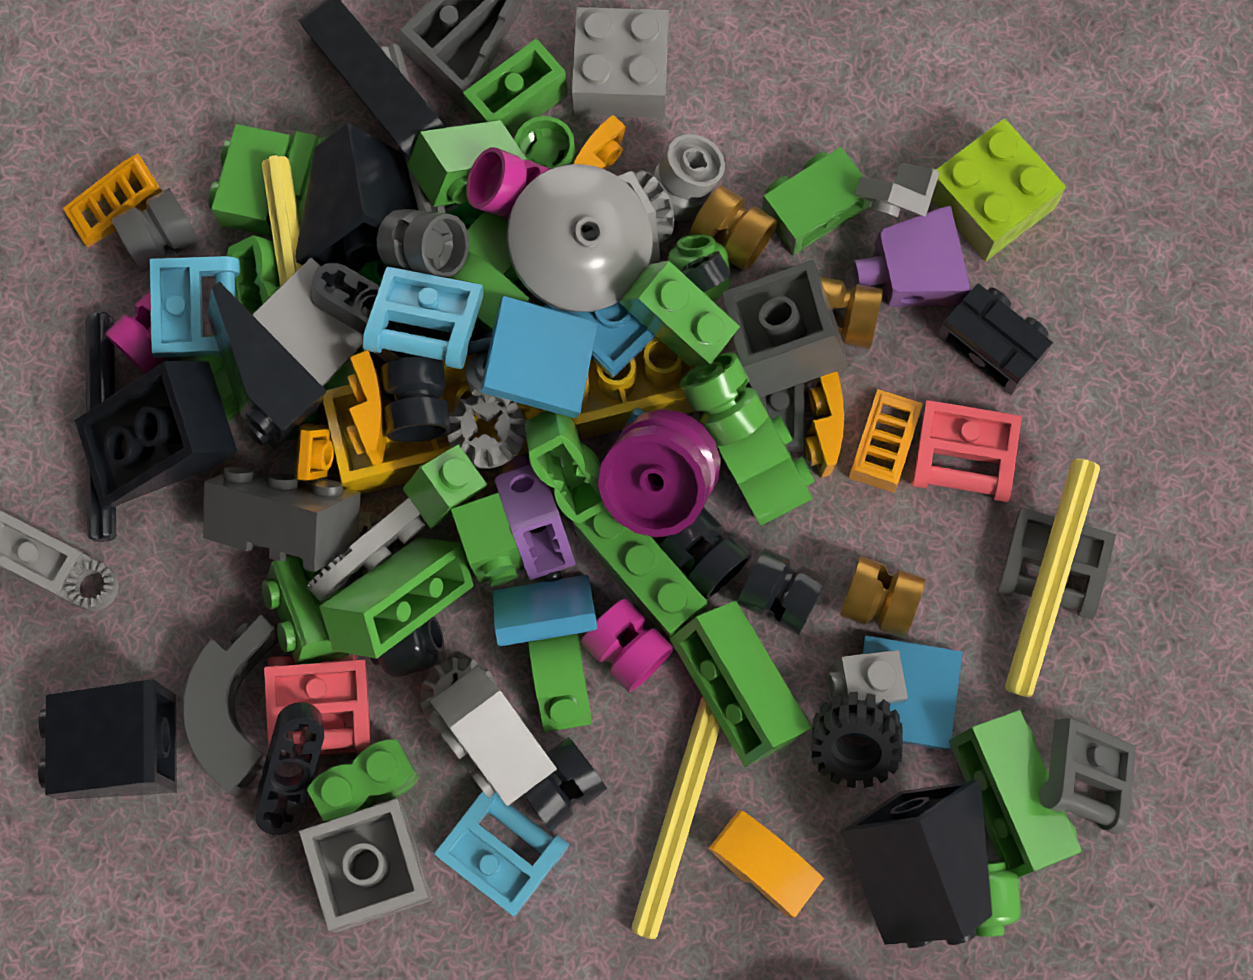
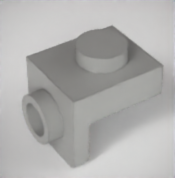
[855,163,939,218]
[826,650,908,705]

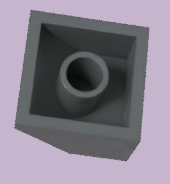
[722,260,850,398]

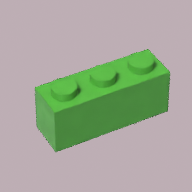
[574,509,708,643]
[320,537,474,659]
[670,601,812,767]
[948,710,1082,878]

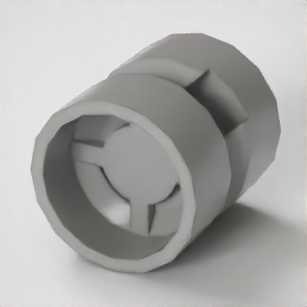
[652,134,725,221]

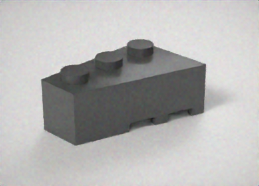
[399,0,525,112]
[203,467,360,572]

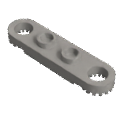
[307,498,425,602]
[0,511,119,611]

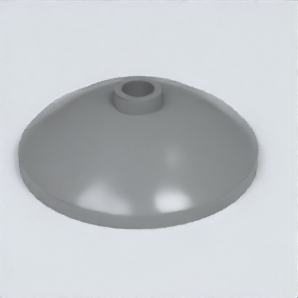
[506,164,652,313]

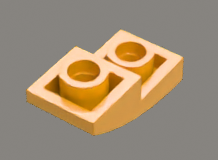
[574,115,626,170]
[346,351,387,466]
[804,371,844,478]
[295,423,335,481]
[708,810,824,918]

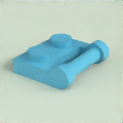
[150,256,240,358]
[363,267,484,369]
[434,792,570,917]

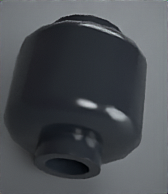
[370,616,444,677]

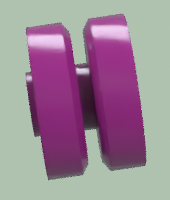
[598,409,721,537]

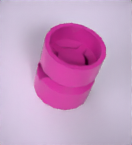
[466,147,551,220]
[105,291,168,374]
[581,599,674,693]

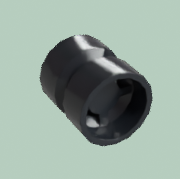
[380,357,451,442]
[660,507,751,599]
[737,547,827,635]
[523,737,607,832]

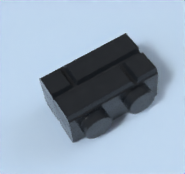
[937,283,1053,395]

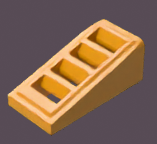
[63,153,162,248]
[848,389,923,493]

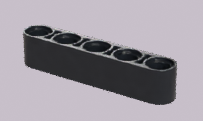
[298,0,446,160]

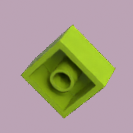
[931,118,1066,262]

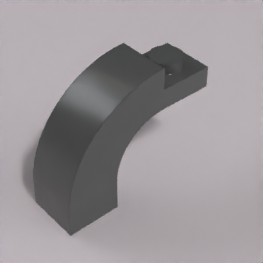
[183,615,279,797]

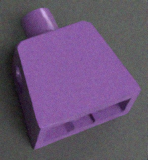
[853,206,971,307]
[495,456,576,580]

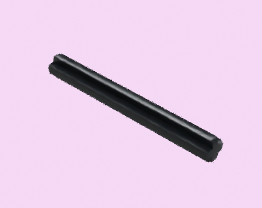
[85,312,117,542]

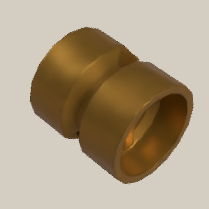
[690,185,778,272]
[820,277,883,349]
[840,556,926,639]

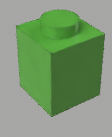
[403,444,487,528]

